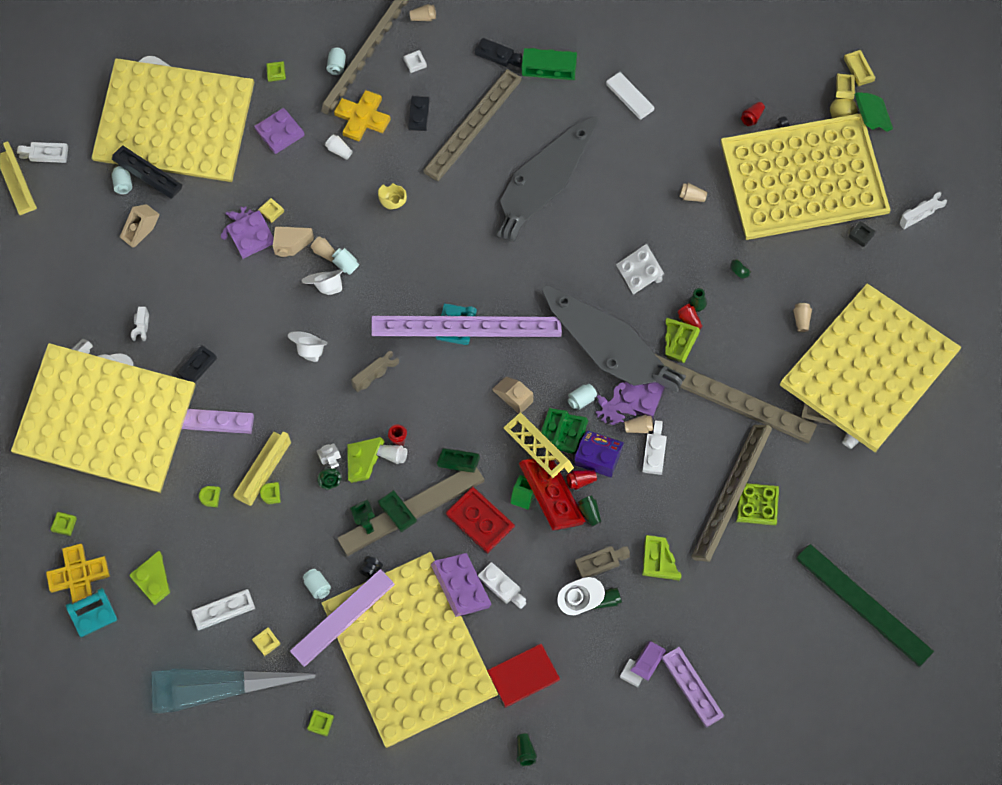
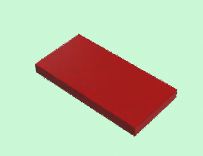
[519,459,586,531]

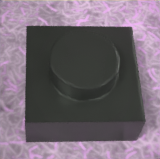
[849,221,876,247]

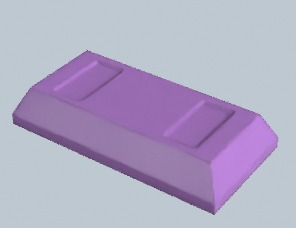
[630,641,666,681]

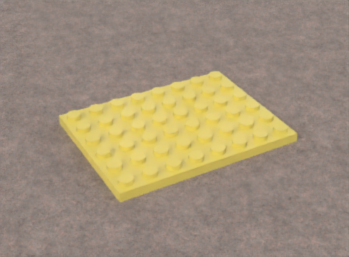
[92,58,254,182]
[720,113,891,240]
[780,283,961,452]
[11,343,196,493]
[322,552,498,748]

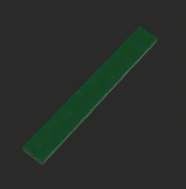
[796,544,934,667]

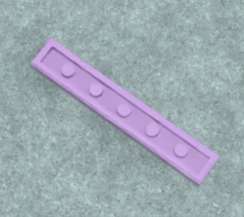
[290,569,395,667]

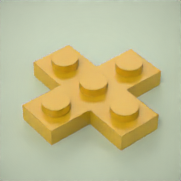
[334,90,391,141]
[46,543,110,603]

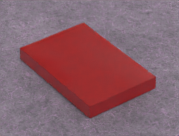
[445,487,515,554]
[487,644,560,708]

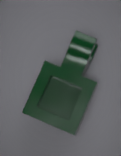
[350,499,375,534]

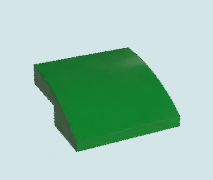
[854,92,893,132]
[541,408,589,454]

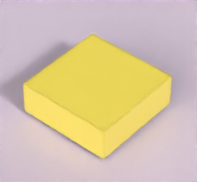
[258,198,284,223]
[252,628,280,656]

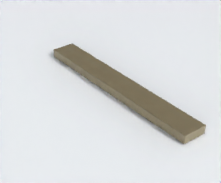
[423,69,522,182]
[691,425,772,562]
[337,467,485,556]

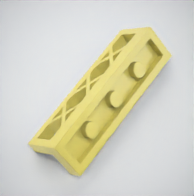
[0,141,37,215]
[504,412,574,478]
[233,431,291,506]

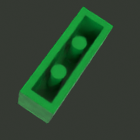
[522,48,577,80]

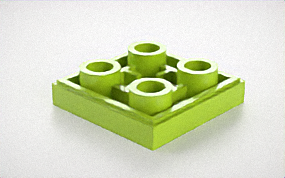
[737,483,779,525]

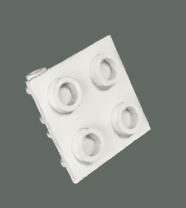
[616,244,664,294]

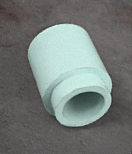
[326,48,346,75]
[112,166,132,194]
[332,248,360,275]
[568,383,597,410]
[303,569,331,599]

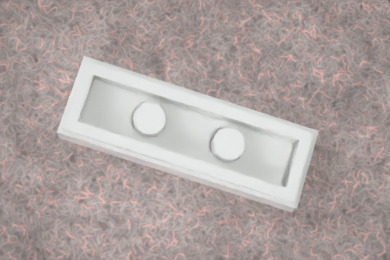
[606,72,654,120]
[191,589,255,631]

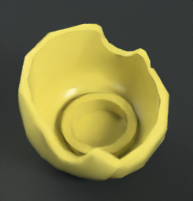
[830,98,858,118]
[378,183,407,209]

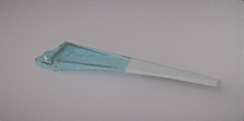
[152,669,316,713]

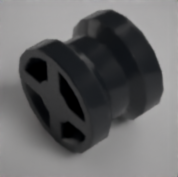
[359,556,383,578]

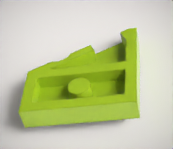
[666,318,700,363]
[347,437,384,483]
[642,535,682,581]
[129,551,170,605]

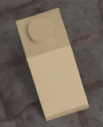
[120,204,160,247]
[273,227,314,257]
[493,377,533,414]

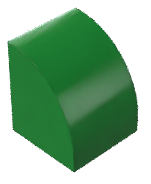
[510,475,535,510]

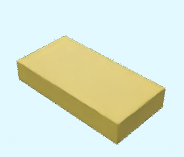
[844,50,875,86]
[836,73,855,99]

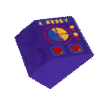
[575,431,624,478]

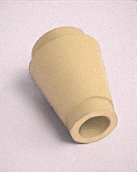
[410,4,436,21]
[679,183,707,202]
[311,236,336,263]
[793,303,812,332]
[625,415,654,433]

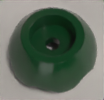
[730,258,751,279]
[317,467,341,490]

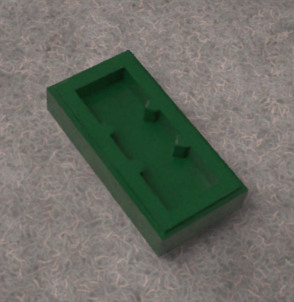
[437,448,480,473]
[378,490,417,533]

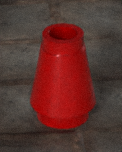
[741,101,765,127]
[677,304,703,329]
[388,424,407,446]
[567,470,597,490]

